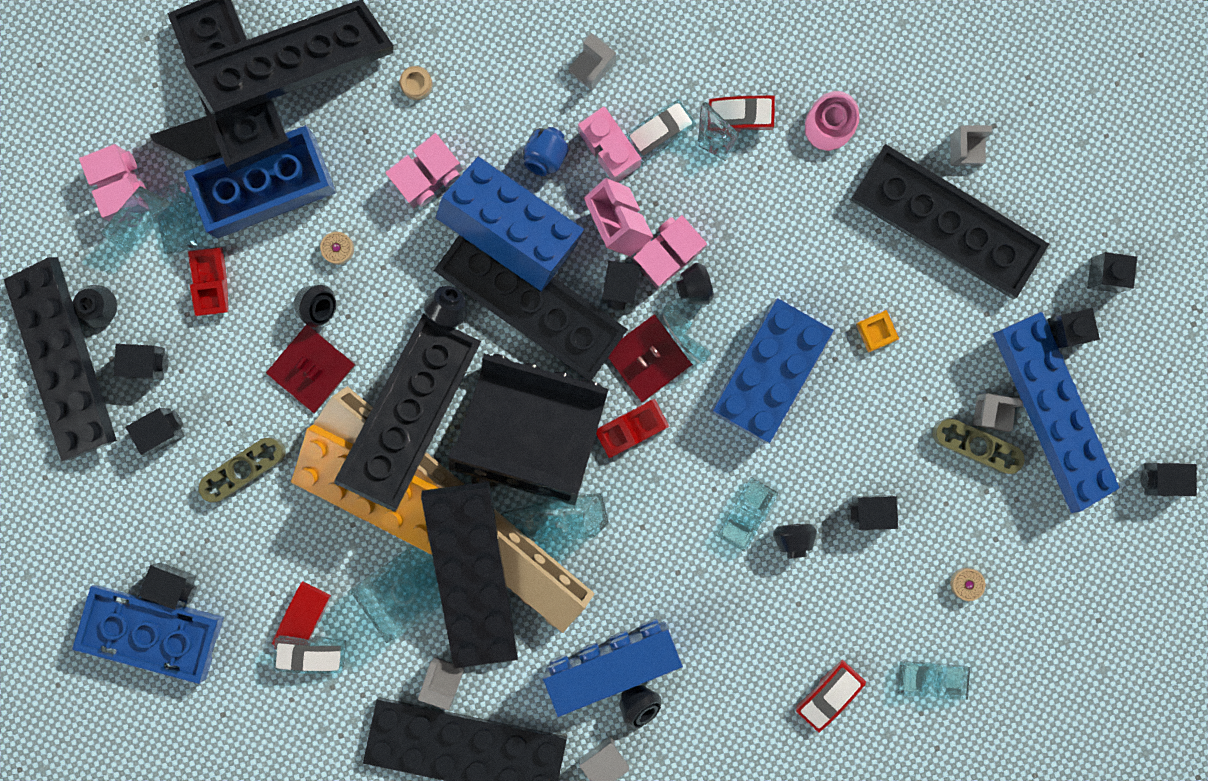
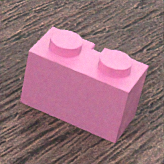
[578,106,641,183]
[385,133,463,209]
[79,144,149,223]
[584,178,653,257]
[632,215,707,290]

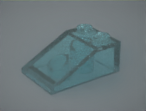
[349,545,442,643]

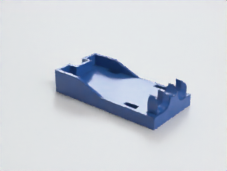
[72,585,224,684]

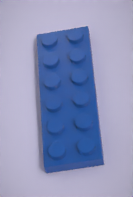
[992,312,1120,513]

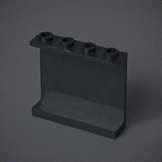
[448,353,609,506]

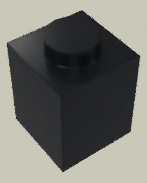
[1087,252,1138,293]
[602,260,640,311]
[1048,308,1100,349]
[113,344,169,380]
[125,407,185,455]
[1140,463,1197,496]
[847,495,898,530]
[138,562,197,610]

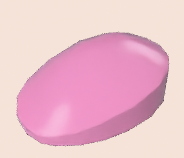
[805,91,860,151]

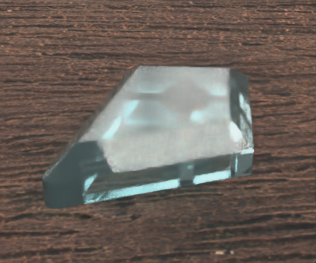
[698,102,740,161]

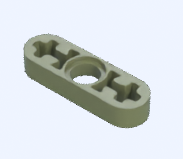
[932,419,1025,474]
[199,438,286,502]

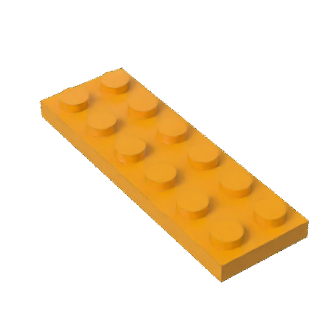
[291,424,438,555]

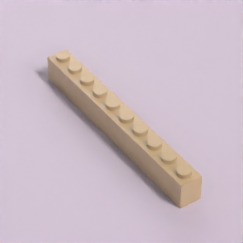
[313,386,595,633]

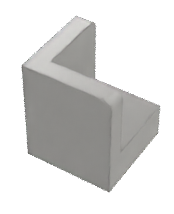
[569,33,616,91]
[950,125,992,166]
[972,393,1023,432]
[418,657,464,711]
[579,736,629,781]

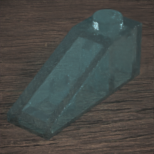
[501,493,609,542]

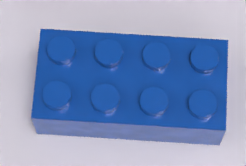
[184,125,337,239]
[436,156,584,292]
[710,298,834,444]
[543,619,683,717]

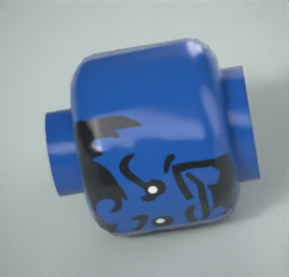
[521,127,569,177]

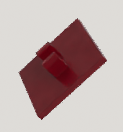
[608,314,693,403]
[266,325,356,414]

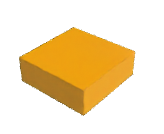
[856,310,899,353]

